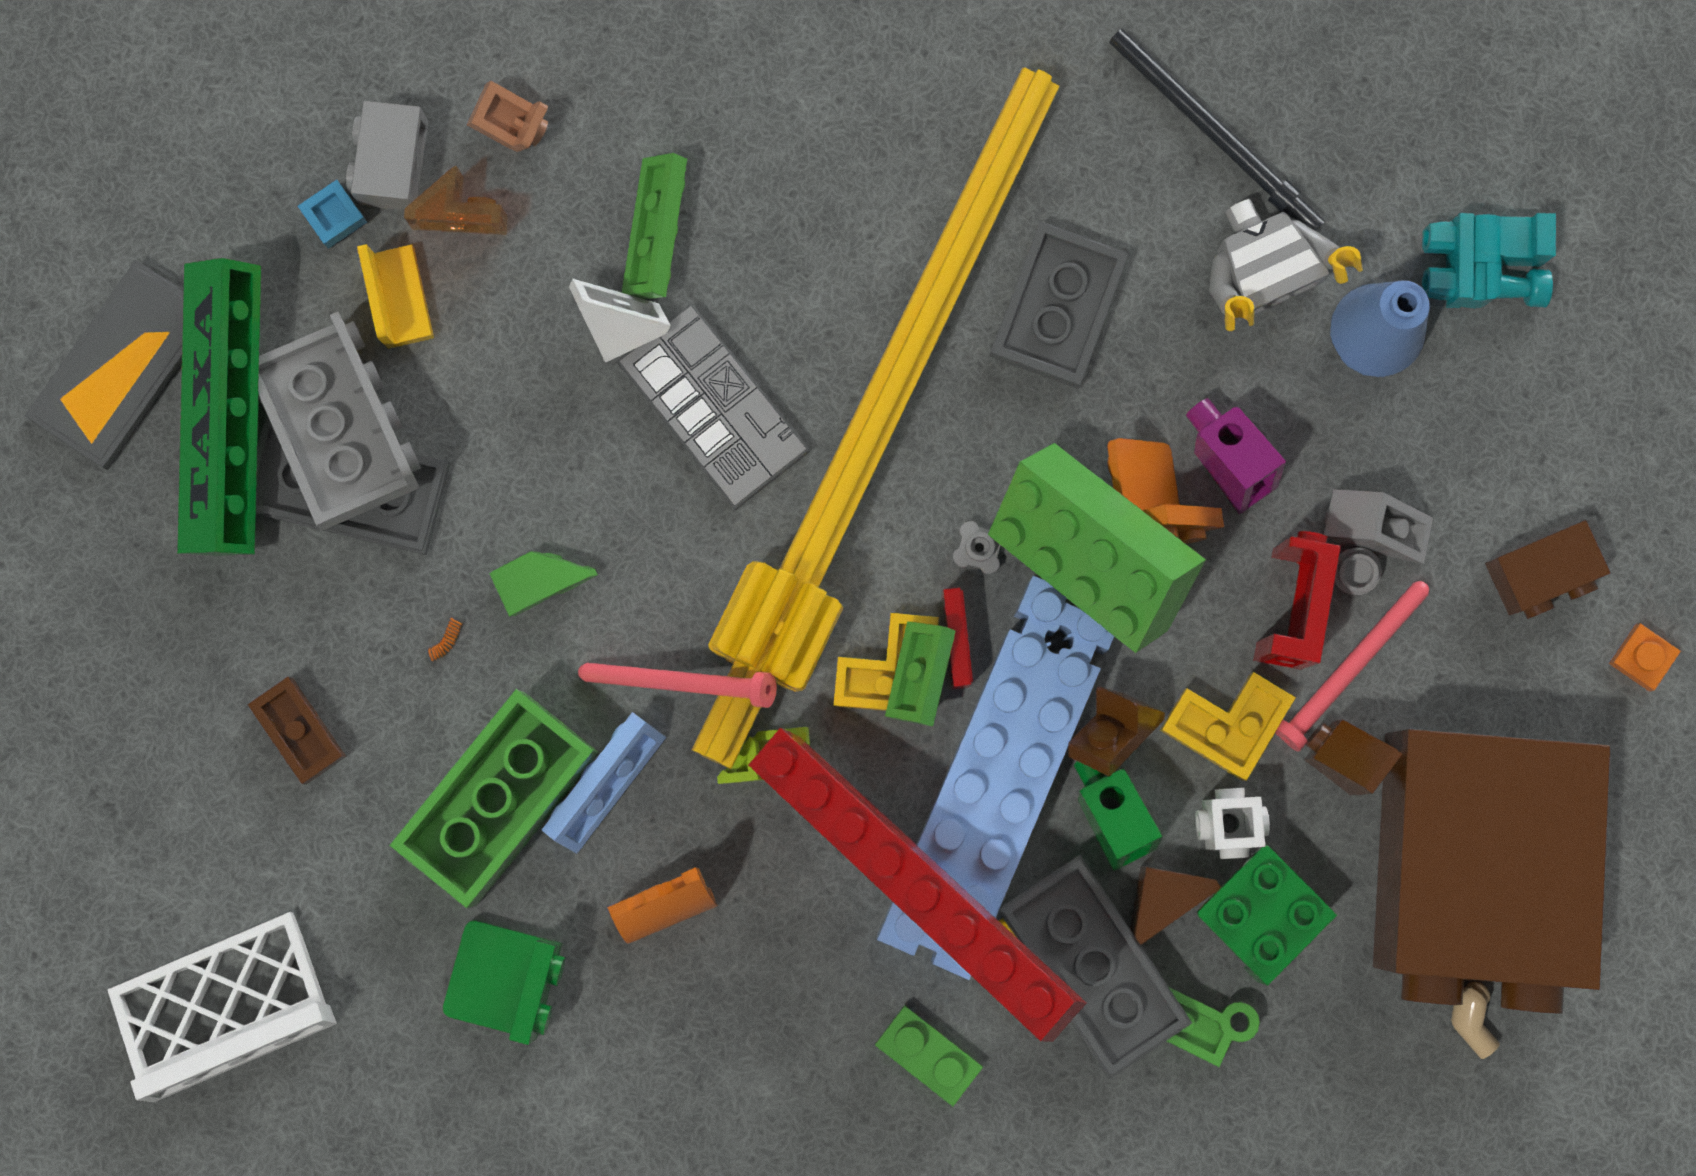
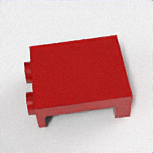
[1253,531,1341,670]

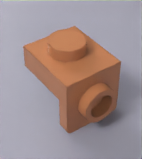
[467,81,548,152]

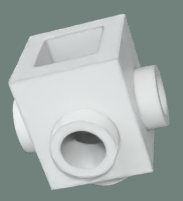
[1195,788,1270,859]

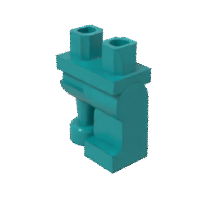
[1422,213,1556,309]

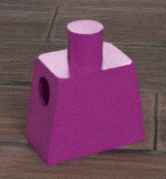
[1186,398,1286,515]

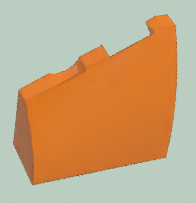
[608,867,718,944]

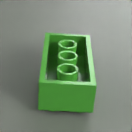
[988,443,1206,653]
[389,689,600,908]

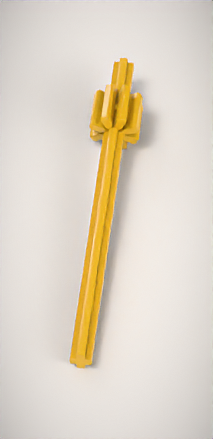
[692,67,1059,769]

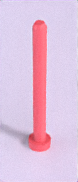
[1275,581,1430,752]
[578,663,777,708]

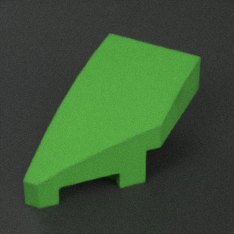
[489,551,598,617]

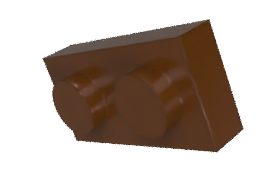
[247,677,347,785]

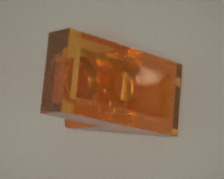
[404,166,508,235]

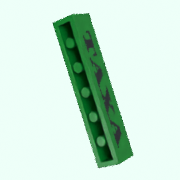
[177,258,261,556]

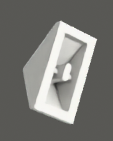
[569,279,671,363]

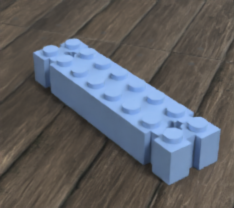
[877,576,1114,980]

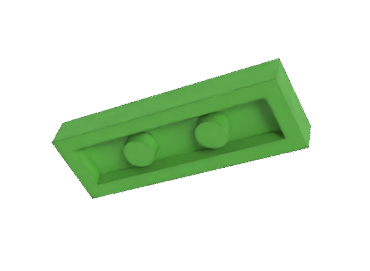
[622,153,687,299]

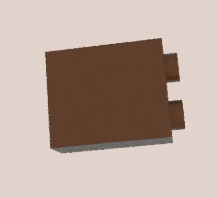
[1373,729,1610,1014]

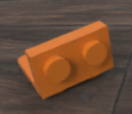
[1107,438,1224,543]

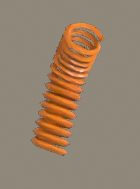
[428,618,462,661]

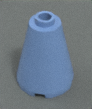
[1330,281,1429,377]

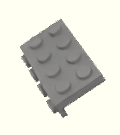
[258,311,421,532]

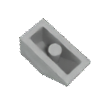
[1324,489,1433,564]

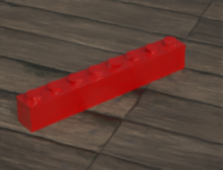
[748,727,1087,1042]

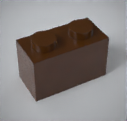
[1485,520,1611,619]

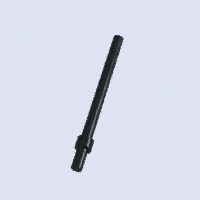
[1109,29,1326,231]

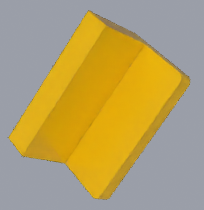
[357,244,434,349]

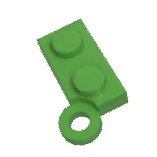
[1166,987,1260,1067]

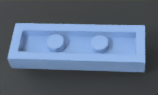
[542,712,666,854]

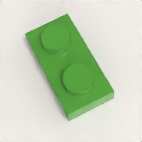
[885,621,955,727]
[875,1005,983,1107]

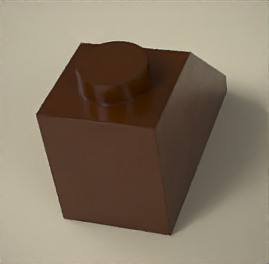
[1304,719,1402,796]

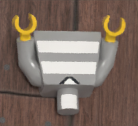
[1209,199,1363,331]

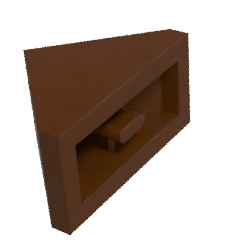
[1130,866,1221,945]

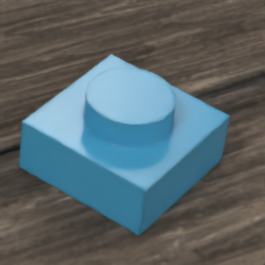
[298,180,367,249]

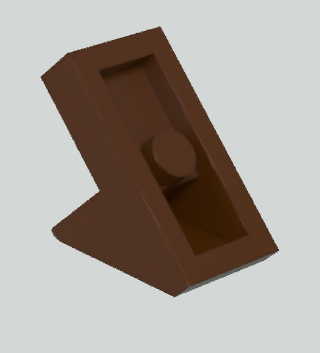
[1068,686,1165,777]

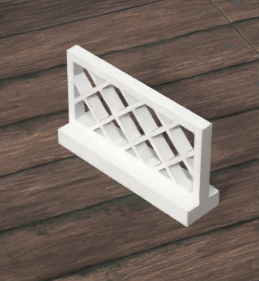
[108,912,337,1102]

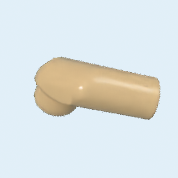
[1451,981,1500,1059]

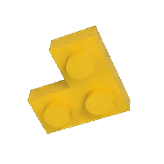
[834,613,939,711]
[1159,672,1296,781]

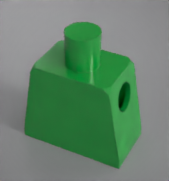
[1073,762,1162,871]

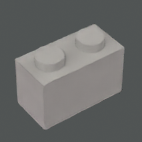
[346,101,428,211]

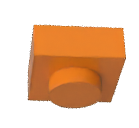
[1609,623,1681,691]

